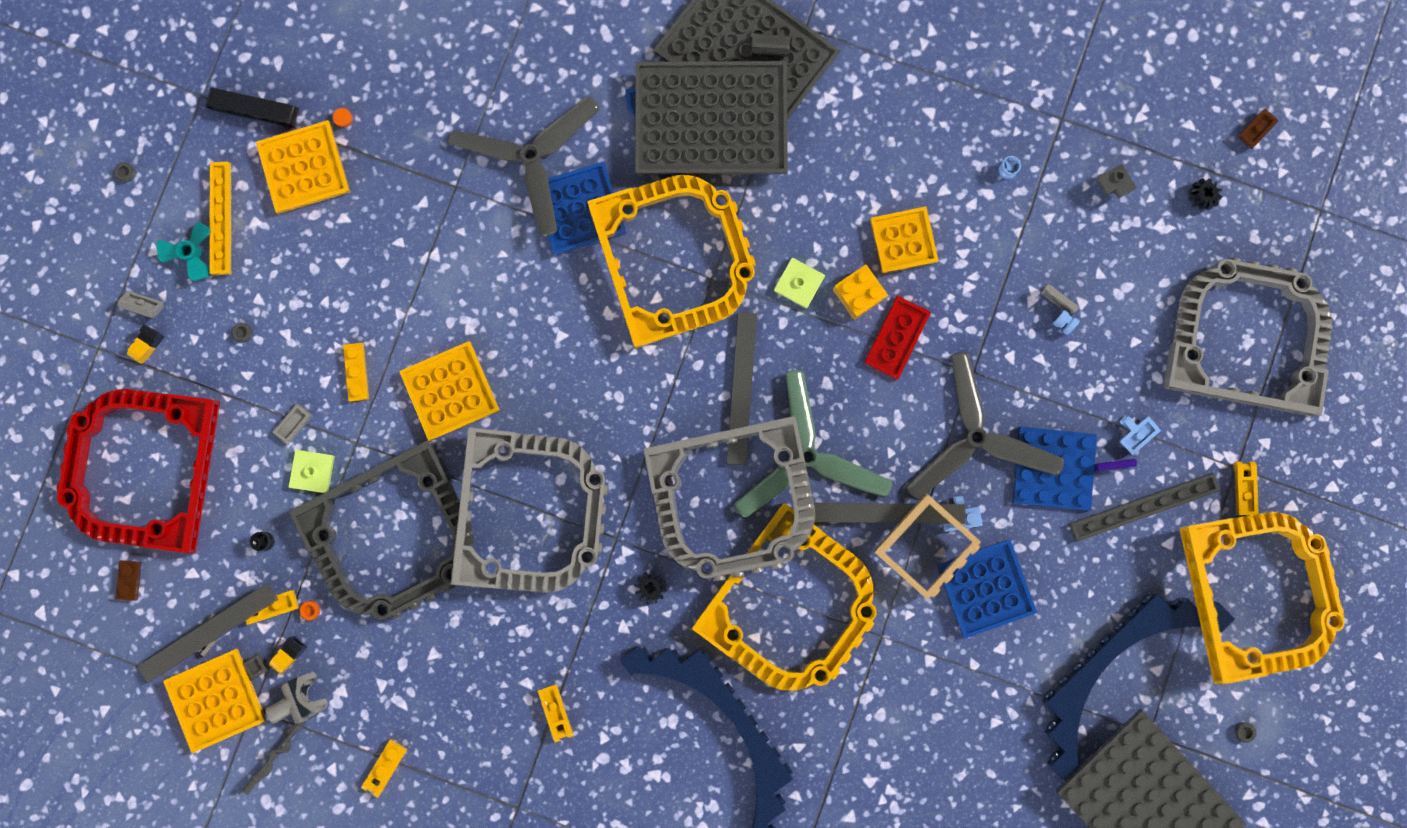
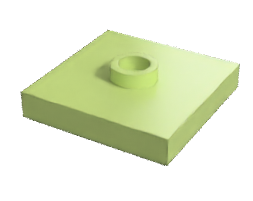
[774,257,825,309]
[289,450,335,493]

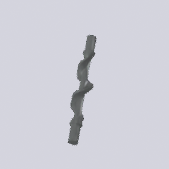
[242,720,307,795]

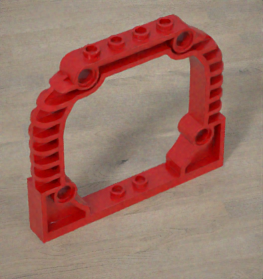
[56,389,220,553]

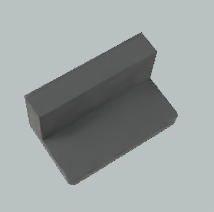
[751,34,790,57]

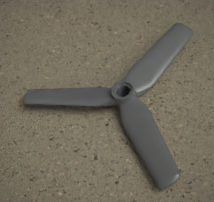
[448,97,599,237]
[905,352,1064,500]

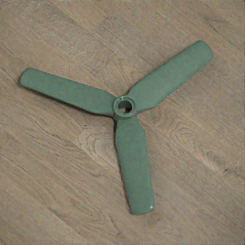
[735,370,892,518]

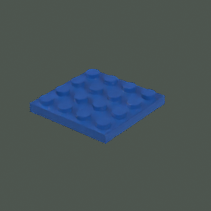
[548,161,627,256]
[1012,426,1097,511]
[936,539,1037,639]

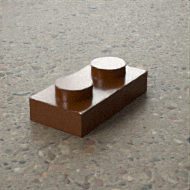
[1238,108,1279,149]
[115,560,142,601]

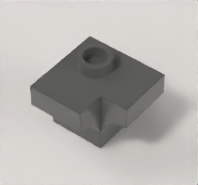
[1096,164,1137,199]

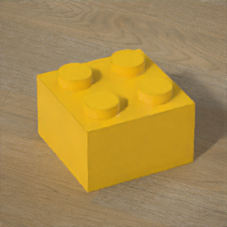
[833,264,888,320]

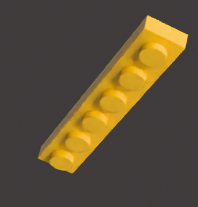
[210,162,231,275]

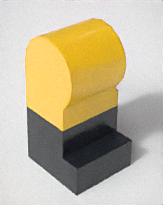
[127,324,165,364]
[269,636,307,675]

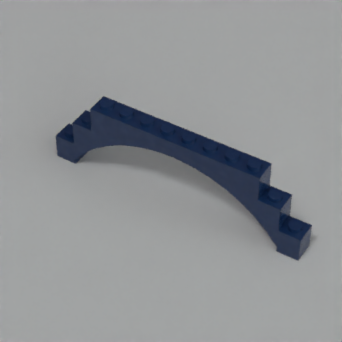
[1042,594,1235,781]
[620,645,793,828]

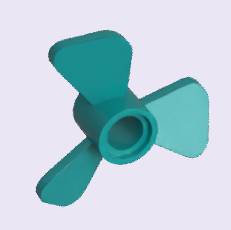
[156,222,211,281]

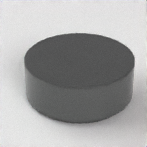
[114,162,136,182]
[232,323,253,342]
[1234,722,1256,743]

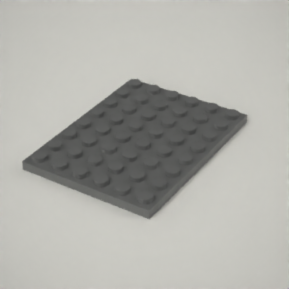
[653,0,840,121]
[636,61,788,175]
[1056,709,1246,828]

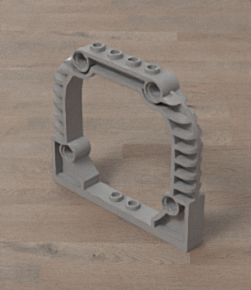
[1163,258,1333,417]
[644,416,815,582]
[451,428,608,593]

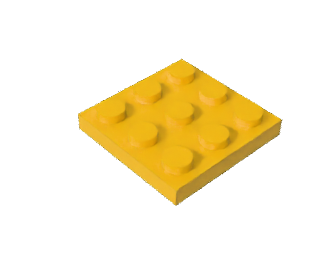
[870,206,939,274]

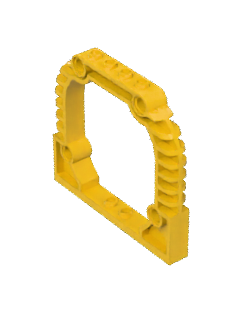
[587,175,756,349]
[692,503,876,691]
[1179,512,1345,684]

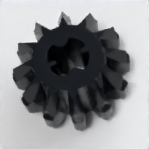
[1188,178,1223,210]
[634,571,667,604]

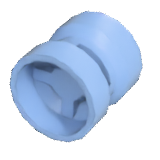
[998,156,1021,179]
[1052,309,1080,336]

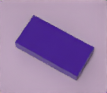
[1094,459,1137,472]

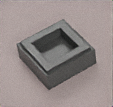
[243,653,270,680]

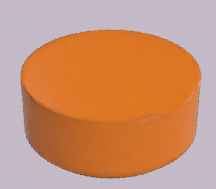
[333,108,353,128]
[299,601,321,621]

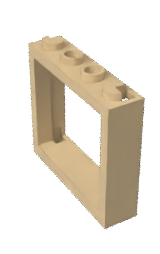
[874,493,981,600]

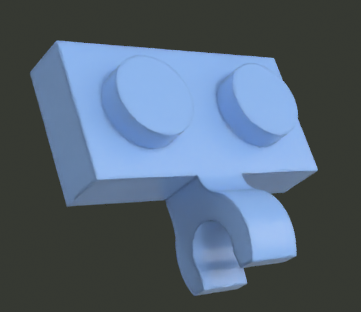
[1118,416,1161,456]
[942,496,983,532]

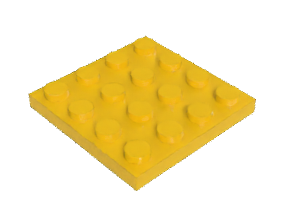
[256,120,350,214]
[399,341,500,441]
[163,649,267,753]

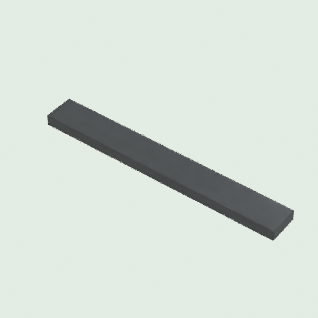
[727,312,757,465]
[1068,473,1221,542]
[814,503,965,524]
[138,583,279,683]

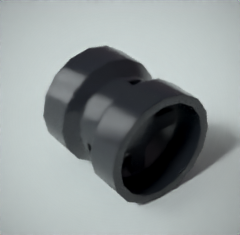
[250,532,275,551]

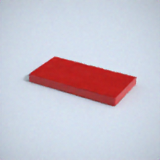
[863,295,931,380]

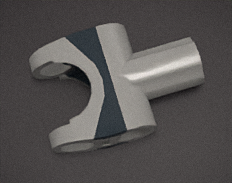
[266,673,328,724]

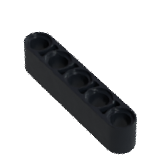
[205,88,300,128]

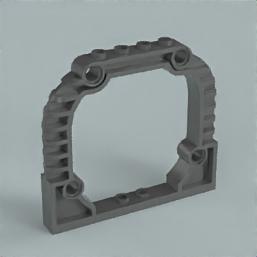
[289,440,474,620]

